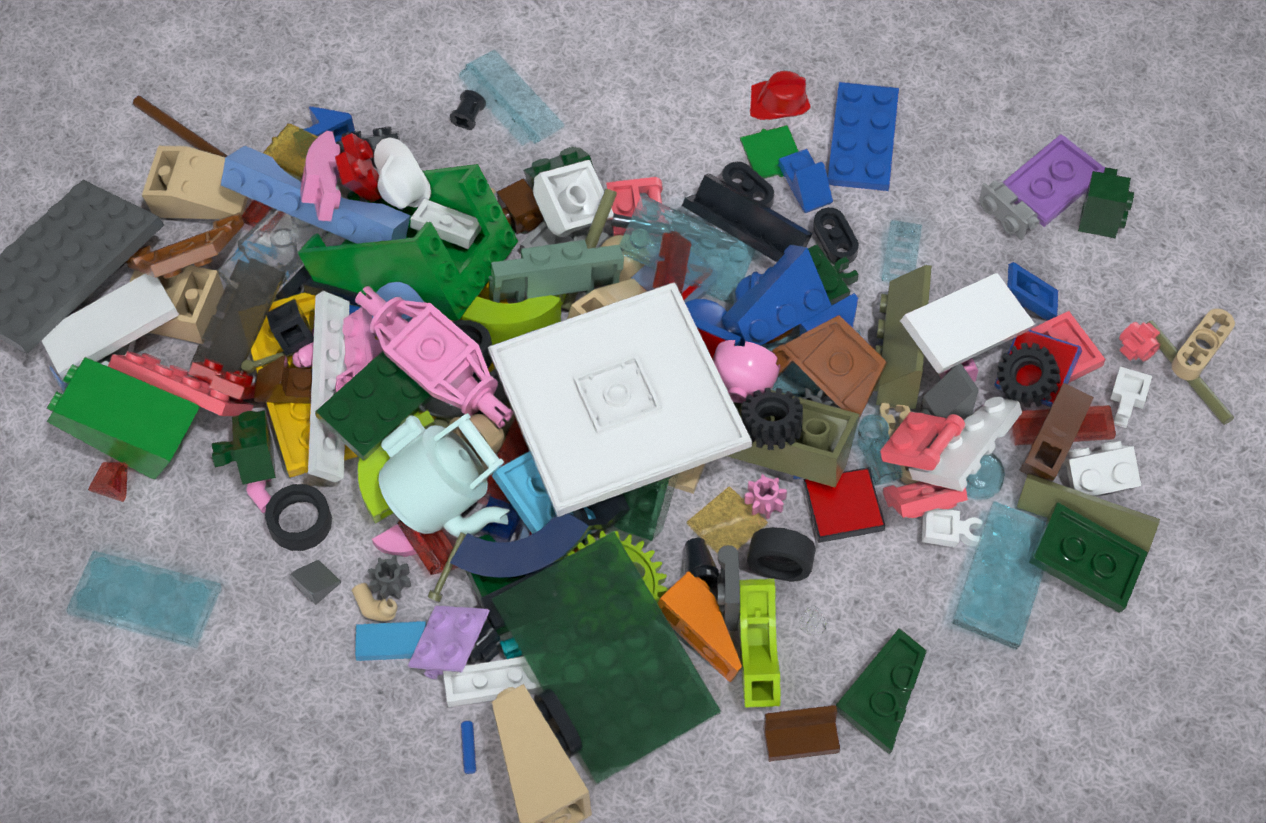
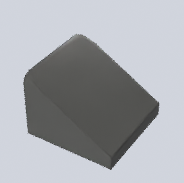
[290,560,341,605]

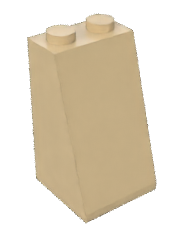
[492,684,592,823]

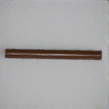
[133,96,227,157]

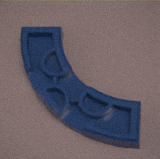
[450,513,592,578]

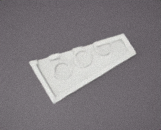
[909,397,1022,492]

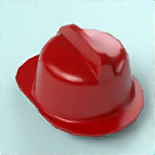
[750,70,811,120]

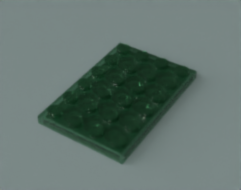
[492,531,721,785]

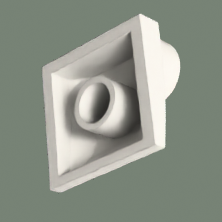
[533,160,614,237]

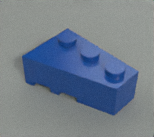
[721,245,832,347]

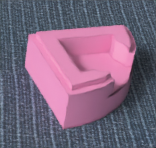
[372,522,419,557]

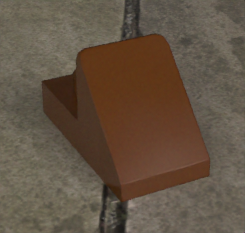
[254,356,312,404]

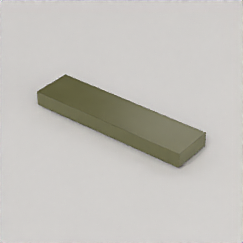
[1017,473,1160,552]

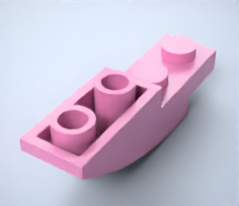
[300,131,341,221]
[335,307,383,392]

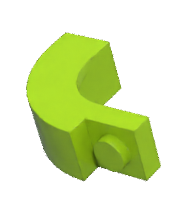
[462,294,566,345]
[358,410,435,524]
[739,579,781,707]

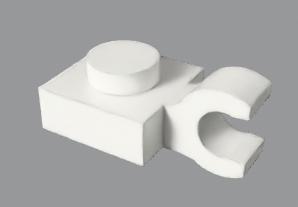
[1110,367,1152,428]

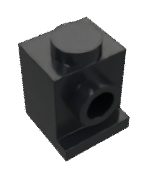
[266,298,314,356]

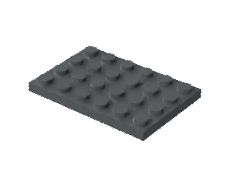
[0,180,164,354]

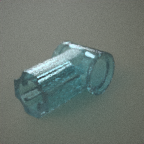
[857,414,903,485]

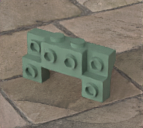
[489,240,624,303]

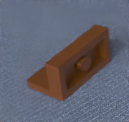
[763,705,840,762]

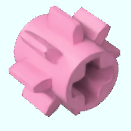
[744,474,787,519]

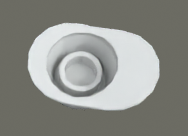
[374,138,431,209]

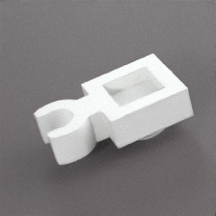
[922,508,983,547]

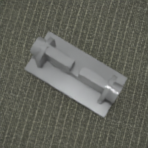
[979,180,1040,241]

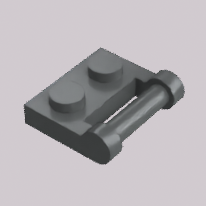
[716,545,740,631]

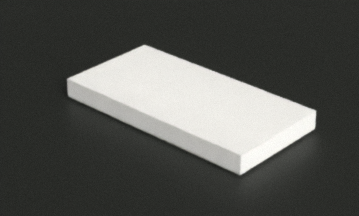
[900,273,1035,374]
[41,274,179,380]

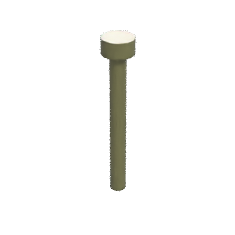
[428,532,466,602]

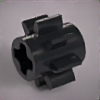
[468,621,501,664]

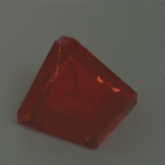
[88,462,128,502]

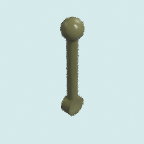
[241,349,300,374]

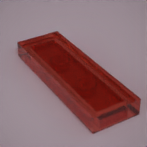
[1012,405,1116,446]

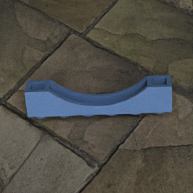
[221,146,410,244]

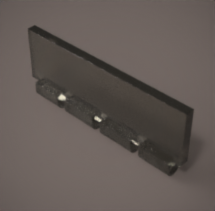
[190,258,286,373]

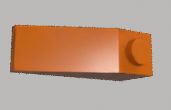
[654,571,742,682]

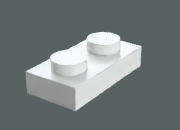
[410,199,481,249]

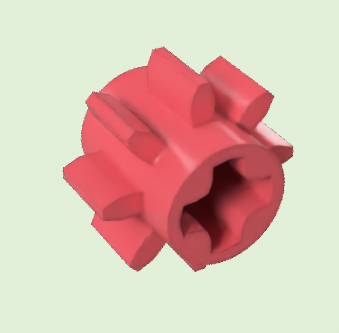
[1119,322,1160,362]

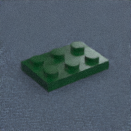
[315,351,433,461]
[1029,502,1148,613]

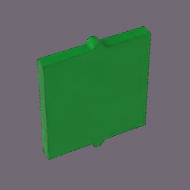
[740,125,799,179]

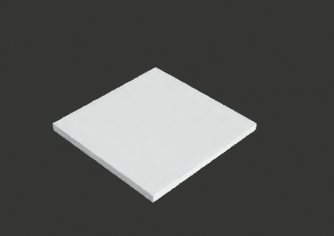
[488,282,752,517]

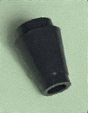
[685,537,719,588]

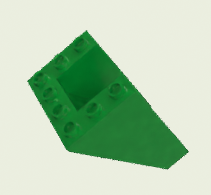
[297,164,518,321]

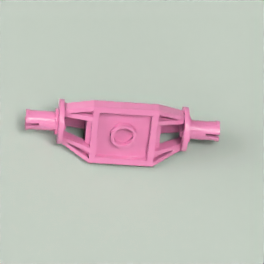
[355,286,513,428]

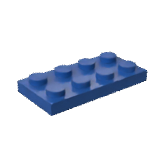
[828,82,899,191]

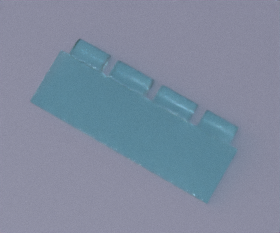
[459,50,564,146]

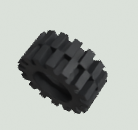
[997,343,1061,408]
[741,388,803,450]

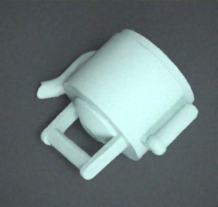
[379,413,510,537]

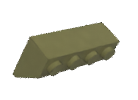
[874,265,932,409]
[727,390,860,487]

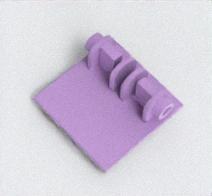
[408,606,489,679]

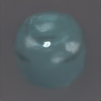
[966,453,1005,500]

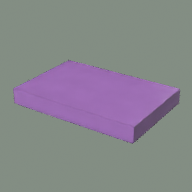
[1003,134,1105,227]

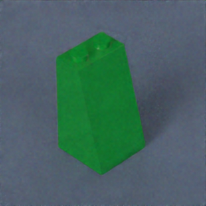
[46,357,200,480]

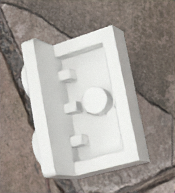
[1062,441,1141,496]

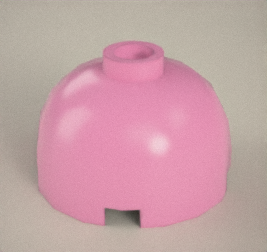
[713,340,780,403]

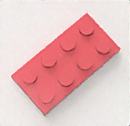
[108,351,254,417]

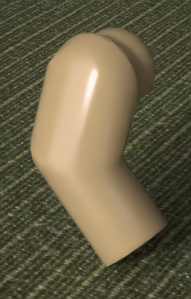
[351,583,398,622]

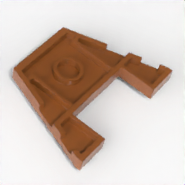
[126,212,245,278]
[770,315,888,419]

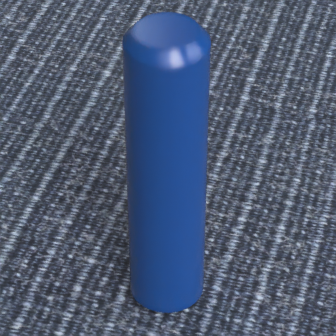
[461,720,477,774]

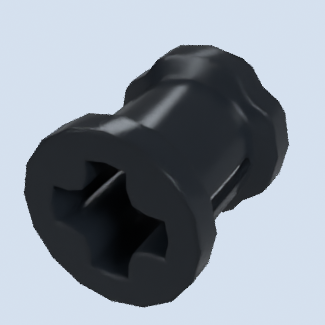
[450,90,486,130]

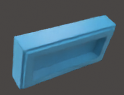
[355,621,426,661]

